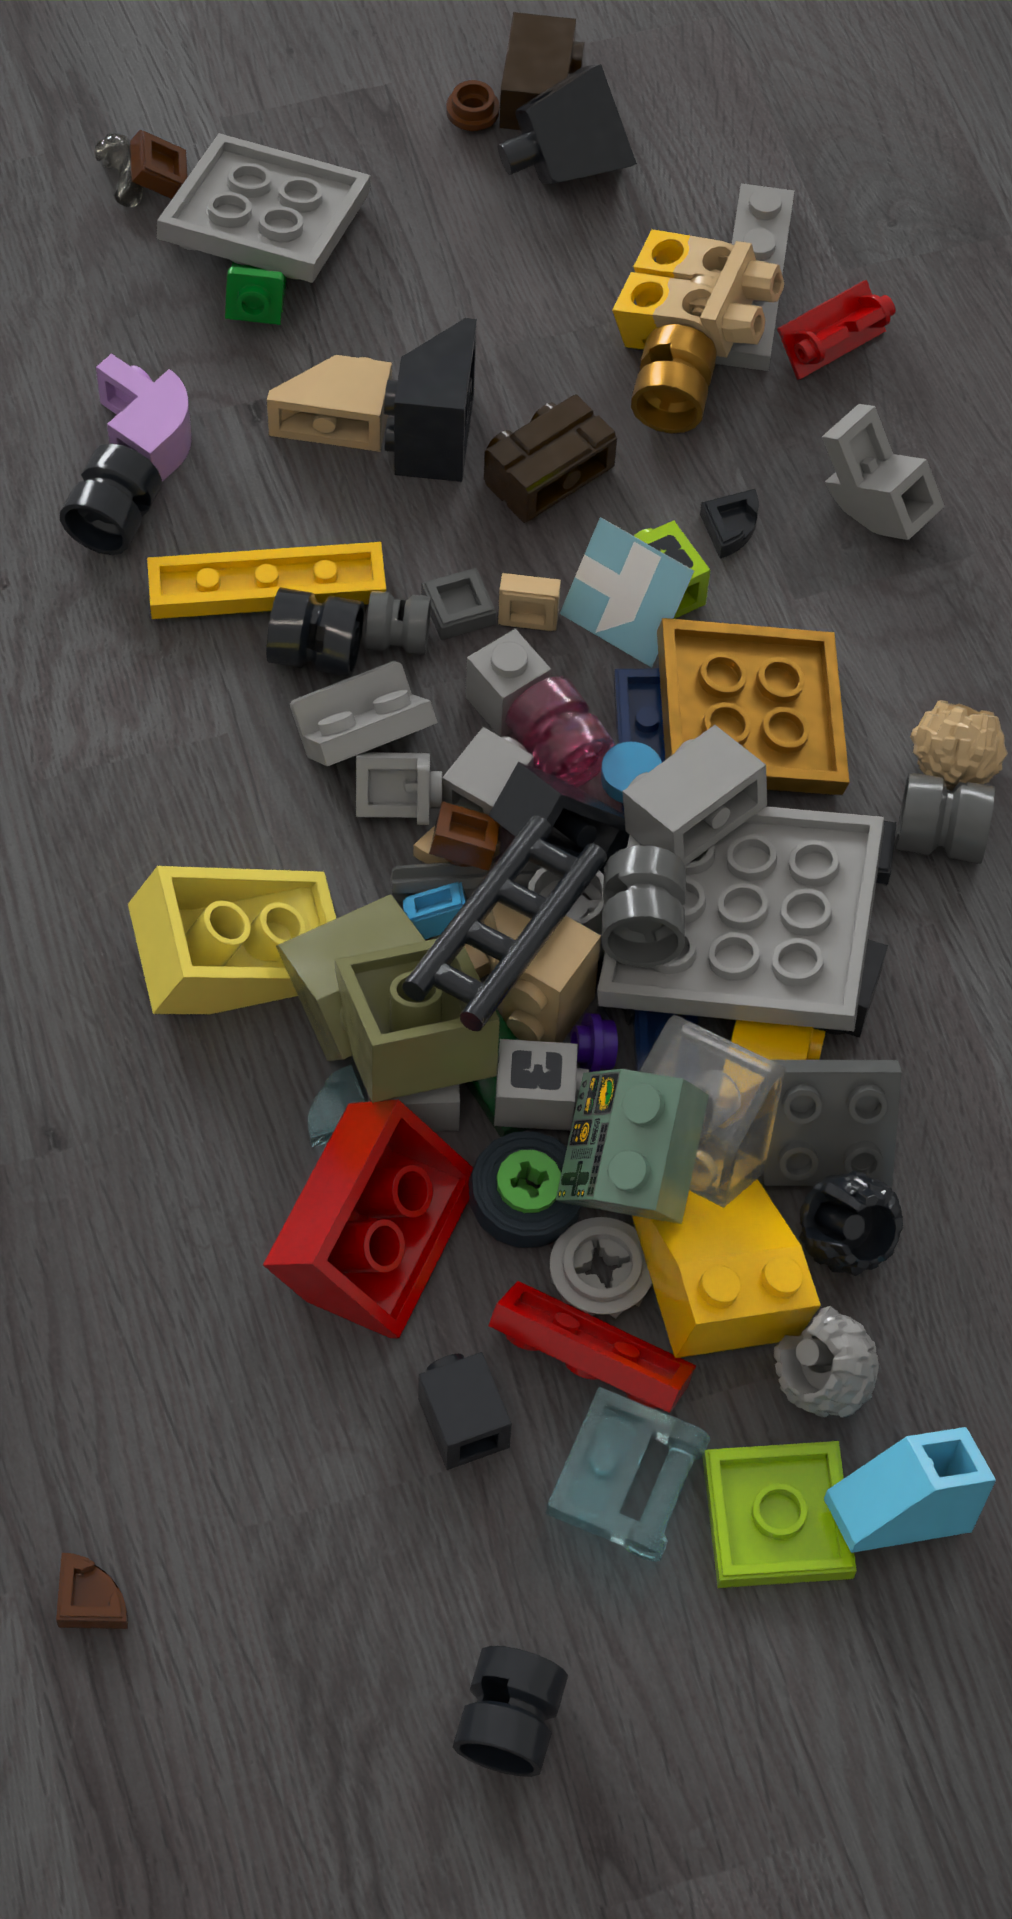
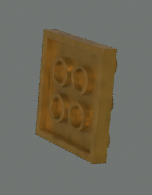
[657,618,850,795]

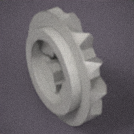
[550,1217,652,1319]

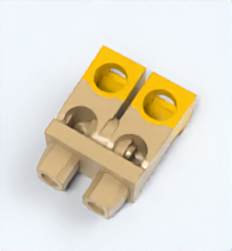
[612,229,784,358]

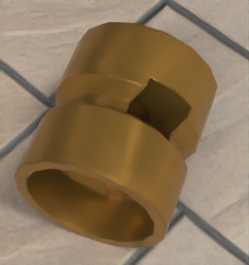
[631,324,717,433]

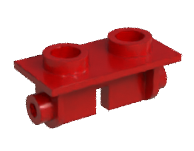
[777,280,896,380]

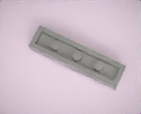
[715,183,794,371]

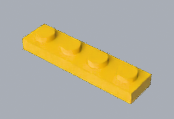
[147,542,386,619]

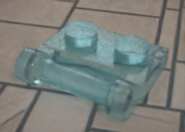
[546,1387,710,1562]

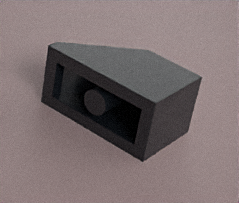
[489,762,630,875]

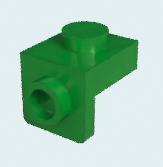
[225,261,287,325]

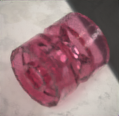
[505,676,616,787]

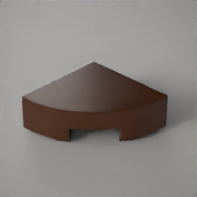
[56,1553,128,1629]

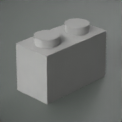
[622,725,767,866]

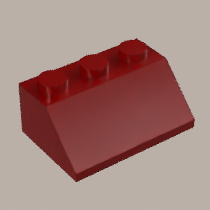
[263,1099,473,1339]

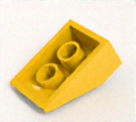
[632,1159,821,1358]

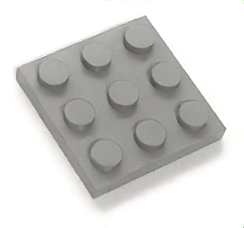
[157,133,371,283]

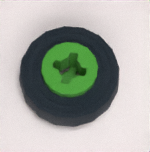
[468,1131,582,1248]

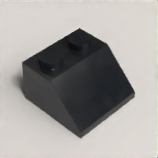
[384,318,477,482]

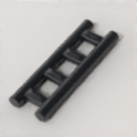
[402,815,607,1032]

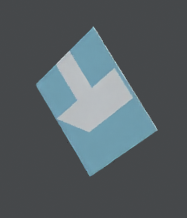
[560,517,694,668]

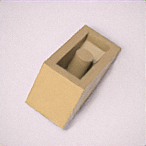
[267,355,392,452]

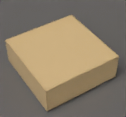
[498,573,561,631]

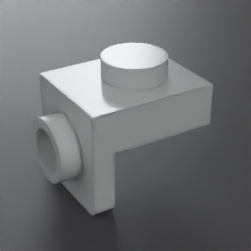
[356,752,442,825]

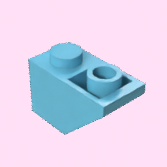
[824,1427,996,1553]

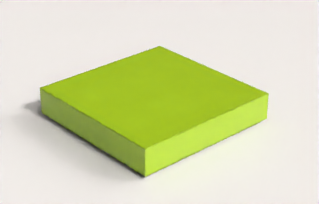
[703,1441,857,1588]

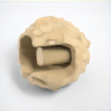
[910,700,1008,791]

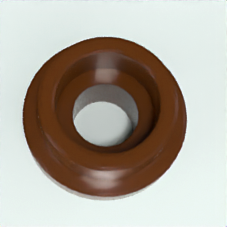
[446,80,500,131]

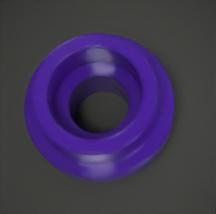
[569,1013,618,1072]

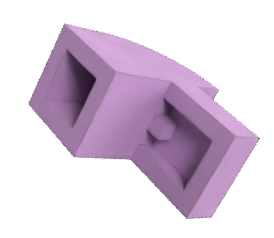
[96,353,191,482]

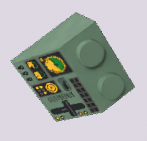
[556,1069,709,1224]

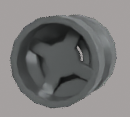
[366,591,431,655]

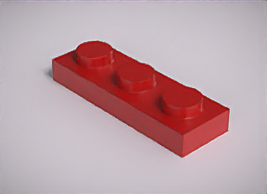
[488,1281,696,1413]

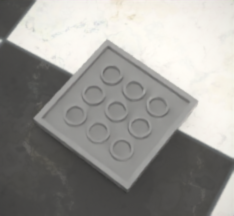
[597,807,884,1031]

